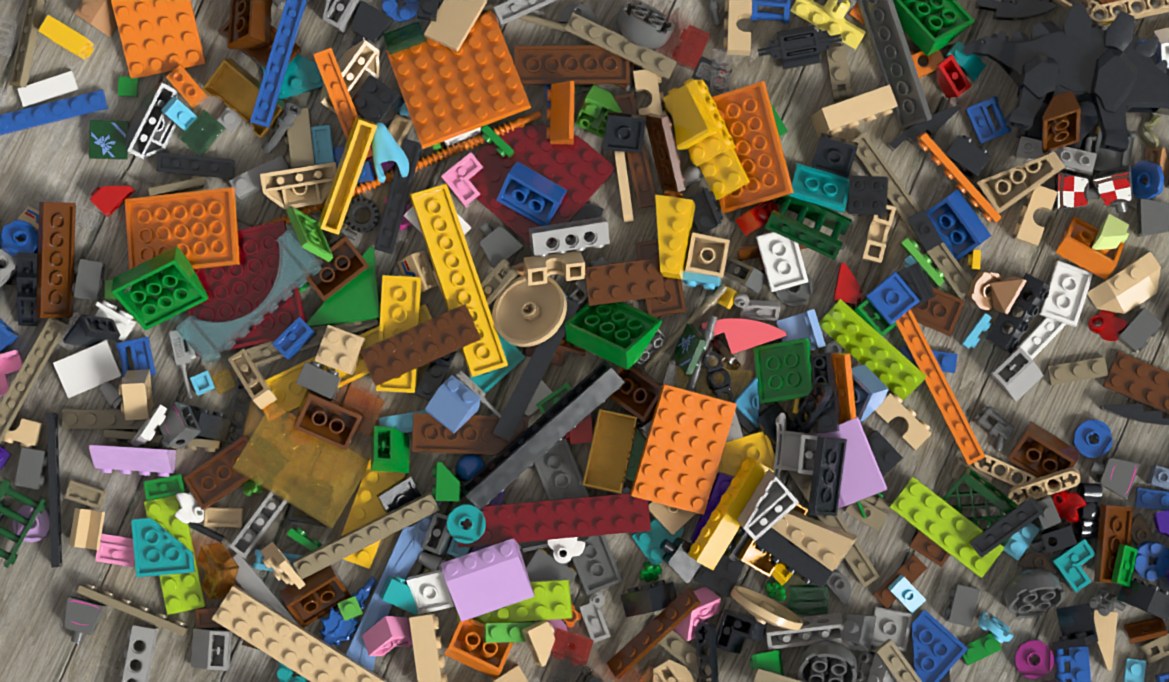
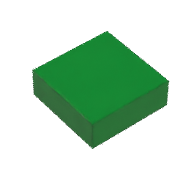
[118,76,139,97]

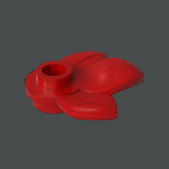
[1088,310,1127,341]
[1051,490,1086,523]

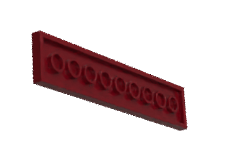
[458,493,651,548]

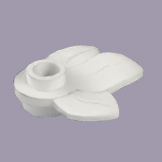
[175,491,204,524]
[548,537,585,563]

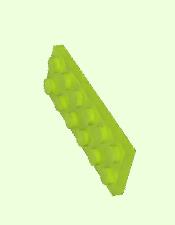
[818,299,927,401]
[889,477,1004,579]
[144,495,206,615]
[456,579,573,624]

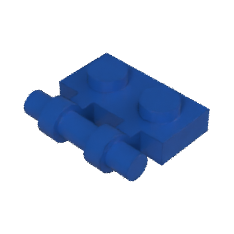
[1054,646,1091,682]

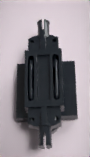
[757,25,842,70]

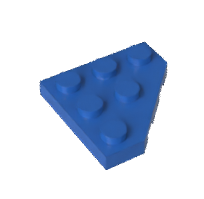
[911,610,968,682]

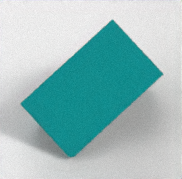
[1051,538,1096,593]

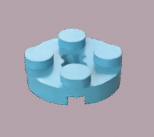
[978,611,1014,643]

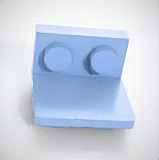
[776,309,826,351]

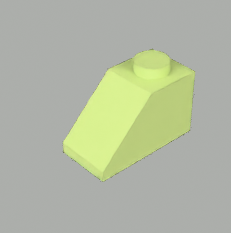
[1092,214,1129,250]

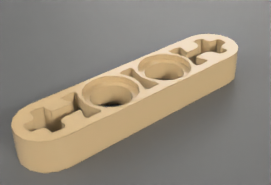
[614,151,633,222]
[973,454,1040,494]
[1008,467,1080,505]

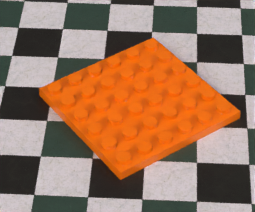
[386,11,531,149]

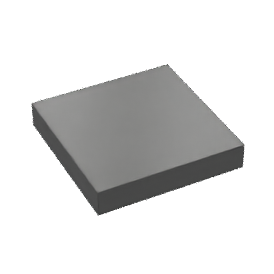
[871,606,913,652]

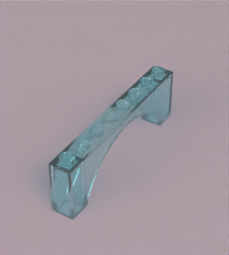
[176,227,324,363]

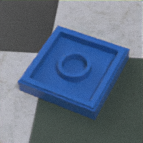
[865,271,920,326]

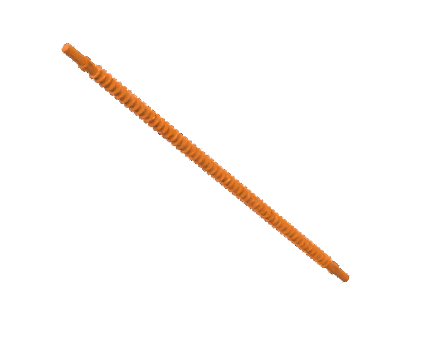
[257,111,542,226]

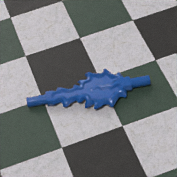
[319,576,377,646]

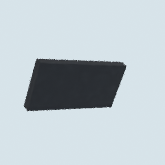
[808,436,847,516]

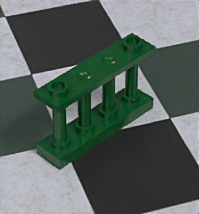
[765,195,852,260]
[0,476,46,568]

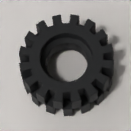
[345,197,380,233]

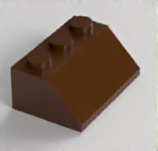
[227,0,273,49]
[1042,91,1081,153]
[300,236,370,302]
[609,364,662,423]
[293,389,362,450]
[1007,421,1080,488]
[279,565,351,628]

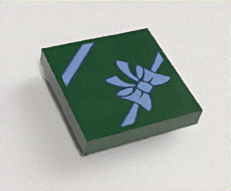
[89,120,129,160]
[672,323,706,375]

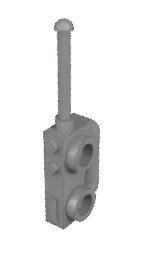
[169,328,196,399]
[455,371,501,418]

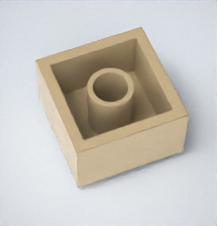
[684,232,730,279]
[315,325,366,375]
[119,369,154,420]

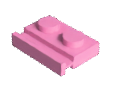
[95,533,135,567]

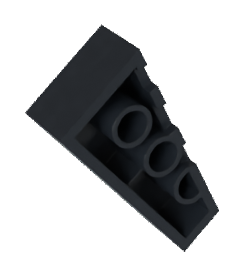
[754,527,835,588]

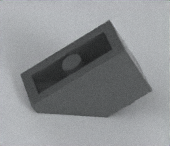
[724,257,767,293]

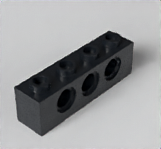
[986,273,1050,354]

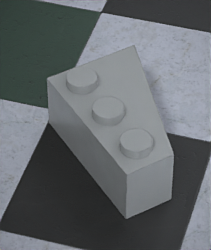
[323,0,362,33]
[737,469,799,541]

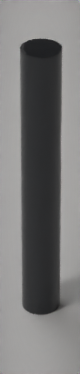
[188,522,224,543]

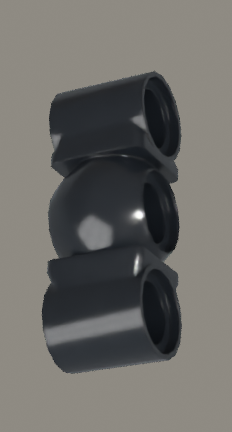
[703,352,734,402]
[1074,483,1102,539]

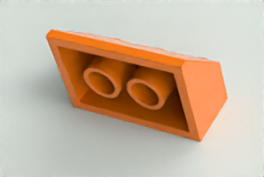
[546,81,575,145]
[1055,216,1124,280]
[444,618,514,679]

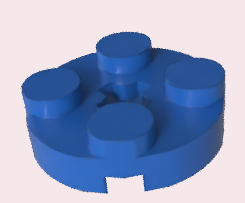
[382,0,420,23]
[1131,161,1164,199]
[0,220,38,257]
[1073,420,1113,458]
[1134,541,1169,581]

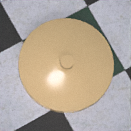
[492,275,567,347]
[730,585,803,630]

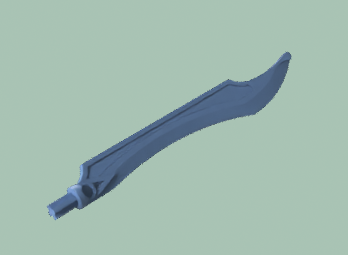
[346,499,442,671]

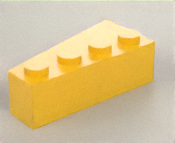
[655,195,696,279]

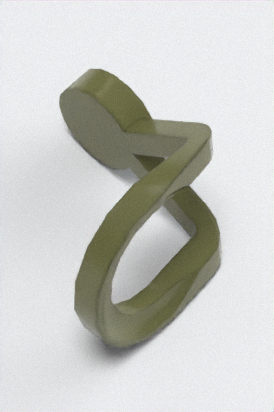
[1141,114,1161,149]

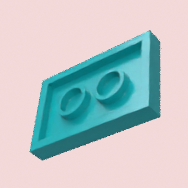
[788,163,850,213]

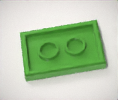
[286,206,334,262]

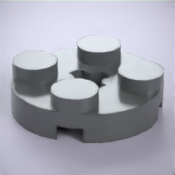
[775,273,813,307]

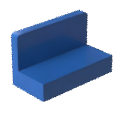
[272,317,317,360]

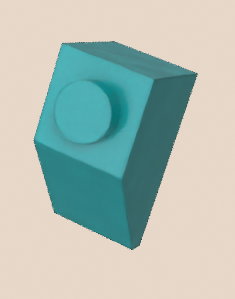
[944,41,986,81]
[379,575,418,615]

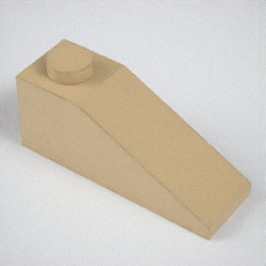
[228,349,277,410]
[1091,609,1118,670]

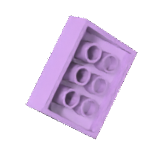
[818,417,887,509]
[89,445,176,477]
[441,539,535,622]

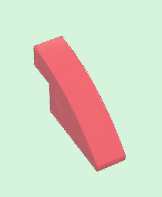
[701,319,787,354]

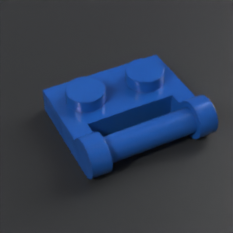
[750,0,791,24]
[965,96,1011,144]
[115,337,156,377]

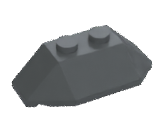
[126,82,179,159]

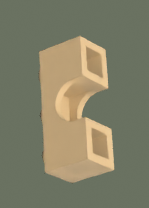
[723,0,752,56]
[633,69,666,129]
[1013,185,1058,247]
[861,205,896,264]
[523,251,585,286]
[874,393,932,450]
[2,418,44,448]

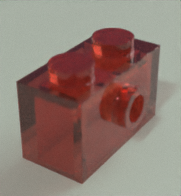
[672,25,710,72]
[550,628,594,666]

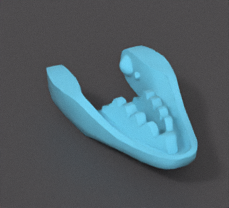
[372,122,409,183]

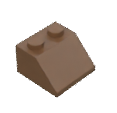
[74,0,118,37]

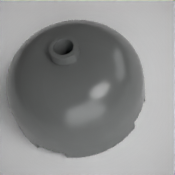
[616,0,675,49]
[1005,568,1065,618]
[798,641,857,682]

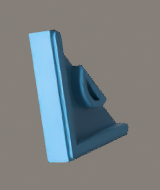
[733,377,759,428]

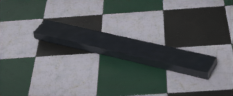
[493,298,580,442]
[46,413,62,568]

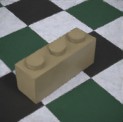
[285,108,315,169]

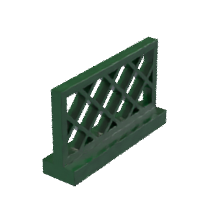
[942,466,1018,546]

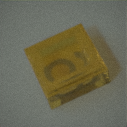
[211,369,236,394]

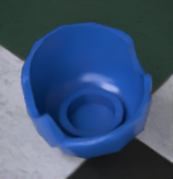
[455,454,485,482]

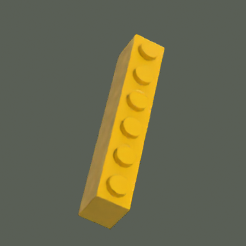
[318,116,377,235]
[687,456,774,570]

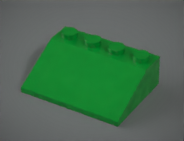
[893,0,975,56]
[111,246,209,331]
[565,302,662,370]

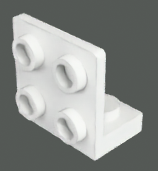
[95,301,137,341]

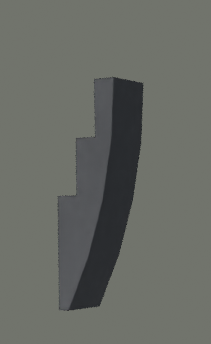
[888,106,960,152]
[17,253,38,326]
[1101,404,1169,425]

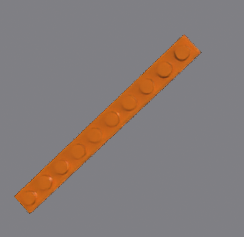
[895,309,985,465]

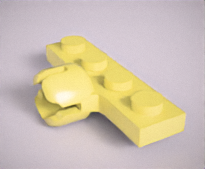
[790,0,866,50]

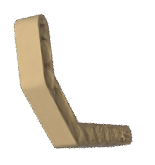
[1051,0,1169,26]

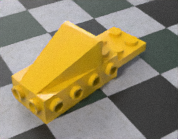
[663,78,750,200]

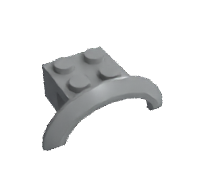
[773,413,825,480]

